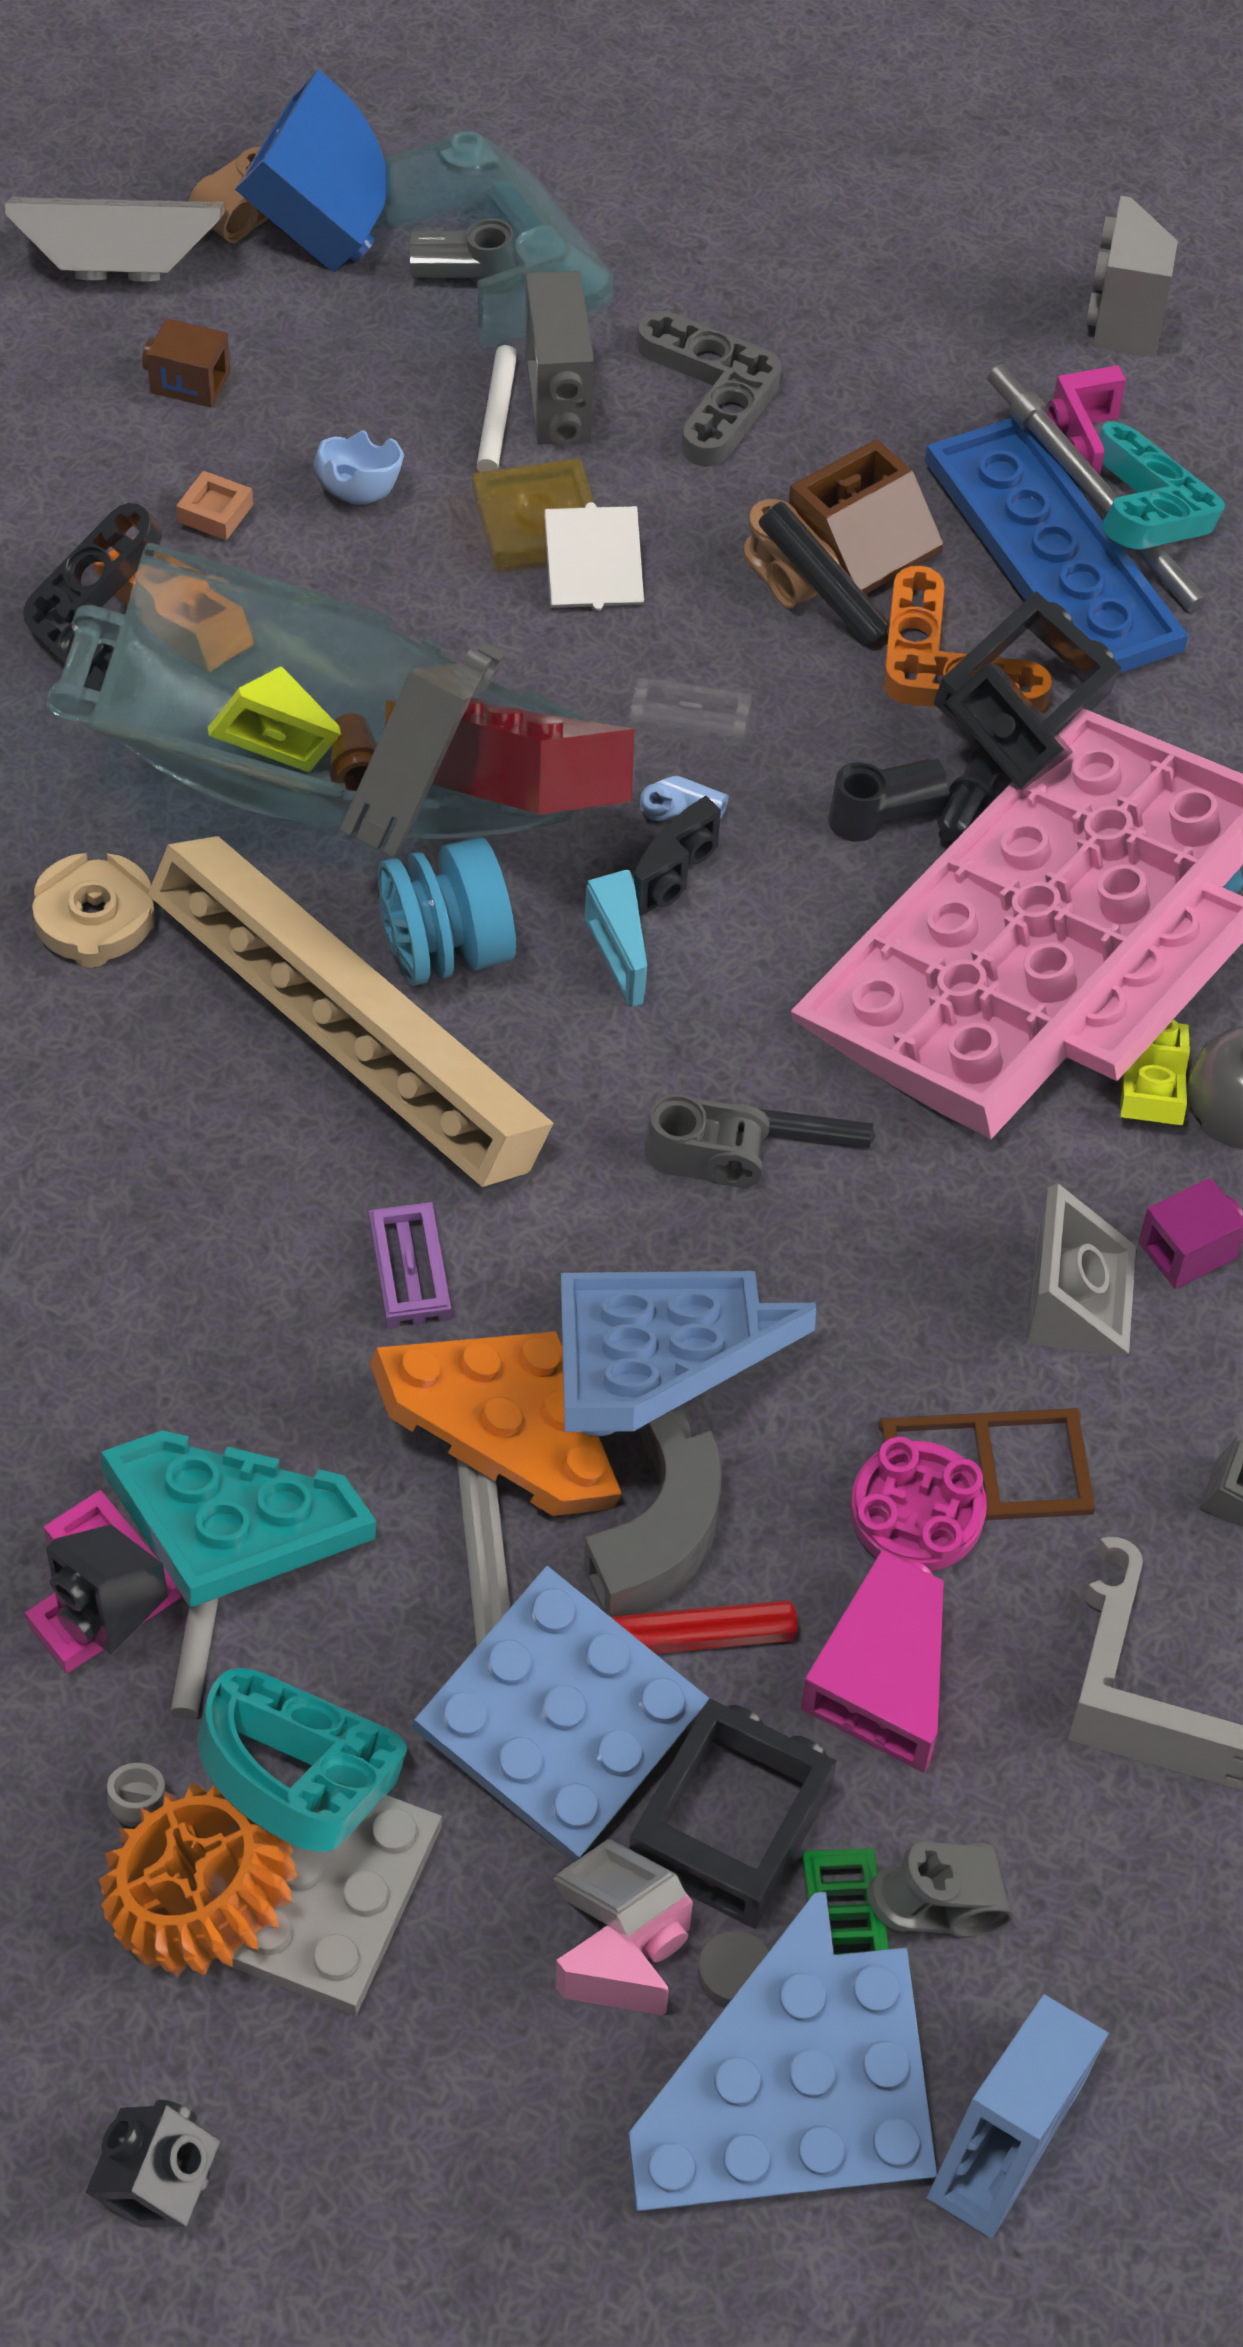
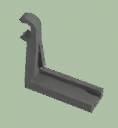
[340,642,505,857]

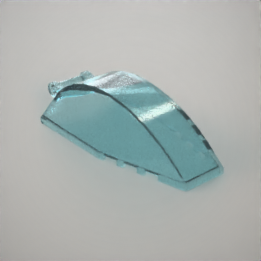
[46,543,589,839]

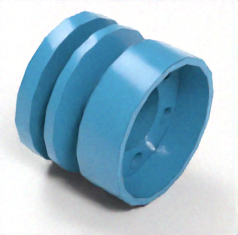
[378,837,516,986]

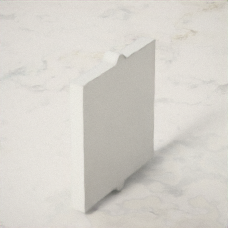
[544,502,644,611]

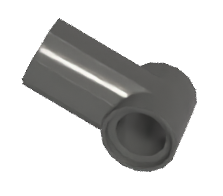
[410,218,517,291]

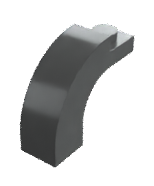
[584,1406,722,1616]

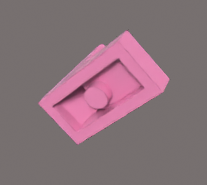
[555,1892,693,2015]

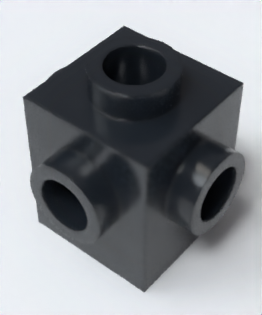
[85,2100,220,2227]

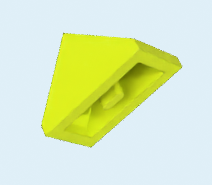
[207,666,341,772]

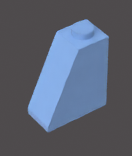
[927,1994,1109,2239]

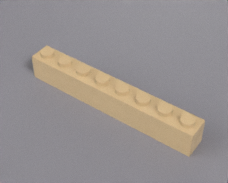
[148,836,554,1187]

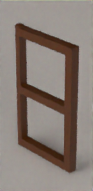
[878,1408,1095,1521]

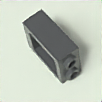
[525,270,594,445]

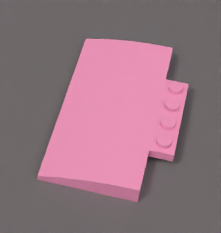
[790,708,1243,1139]

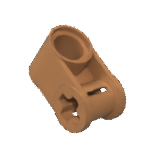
[189,146,269,243]
[743,499,840,609]

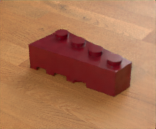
[385,697,635,814]

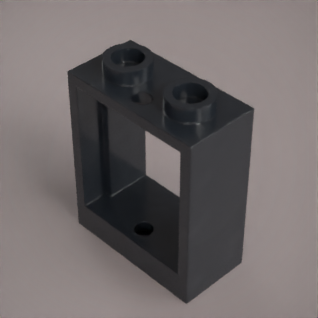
[933,591,1122,747]
[629,1698,837,1929]

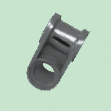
[645,1094,770,1188]
[868,1840,1013,1937]

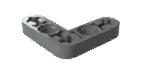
[637,311,781,467]

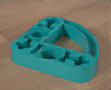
[197,1668,407,1852]

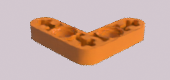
[883,566,1052,713]

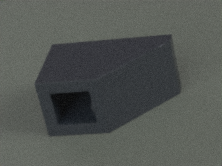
[46,1524,168,1654]

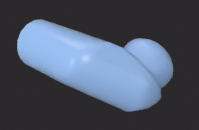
[640,776,729,821]

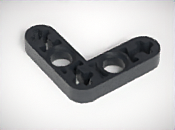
[23,503,162,712]

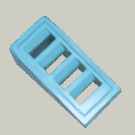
[584,870,647,1007]

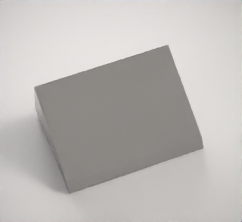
[1027,1183,1136,1356]

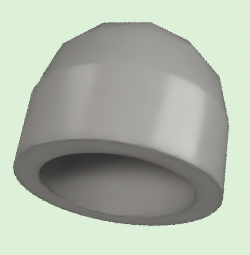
[107,1763,165,1827]

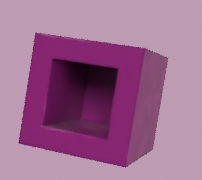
[1138,1177,1243,1289]

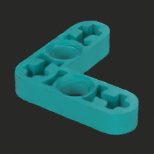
[1098,422,1225,549]

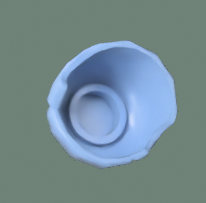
[313,430,405,505]

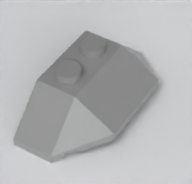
[5,197,225,281]

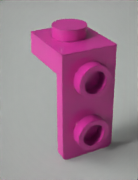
[1047,365,1126,475]

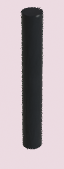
[738,1109,873,1148]

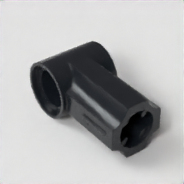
[828,759,950,842]

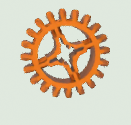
[98,1782,298,1977]

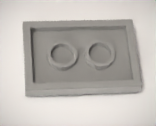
[222,1795,442,2016]

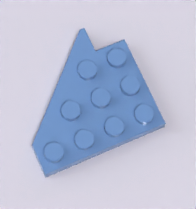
[561,1271,816,1436]
[627,1892,937,2212]

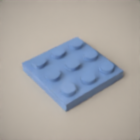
[411,1566,709,1862]

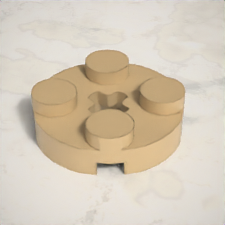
[32,853,156,968]

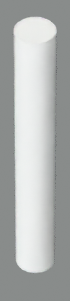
[477,345,517,474]

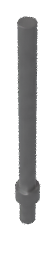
[987,364,1206,612]

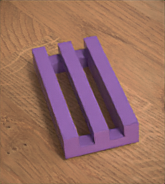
[369,1202,451,1328]

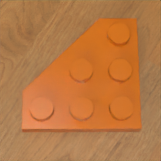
[369,1331,622,1516]

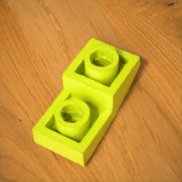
[1120,1020,1190,1125]

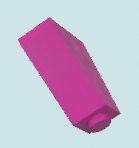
[800,1550,944,1773]

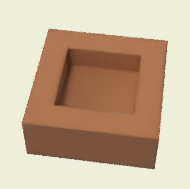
[176,470,253,540]

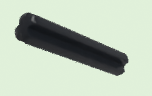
[758,501,889,645]

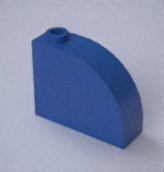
[235,69,387,272]

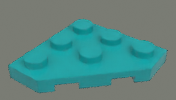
[101,1430,376,1608]

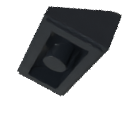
[945,662,1073,790]

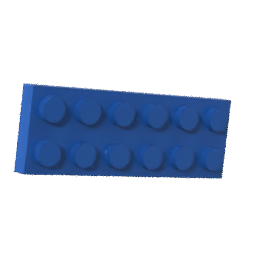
[925,418,1188,683]

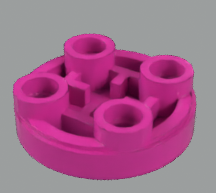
[850,1437,987,1572]

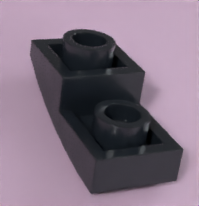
[634,796,721,917]

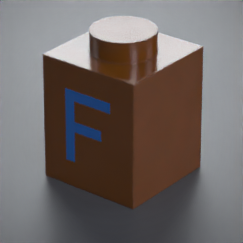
[142,318,230,408]

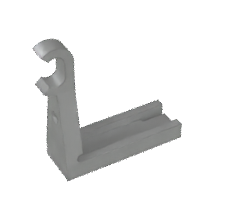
[1068,1537,1243,1791]

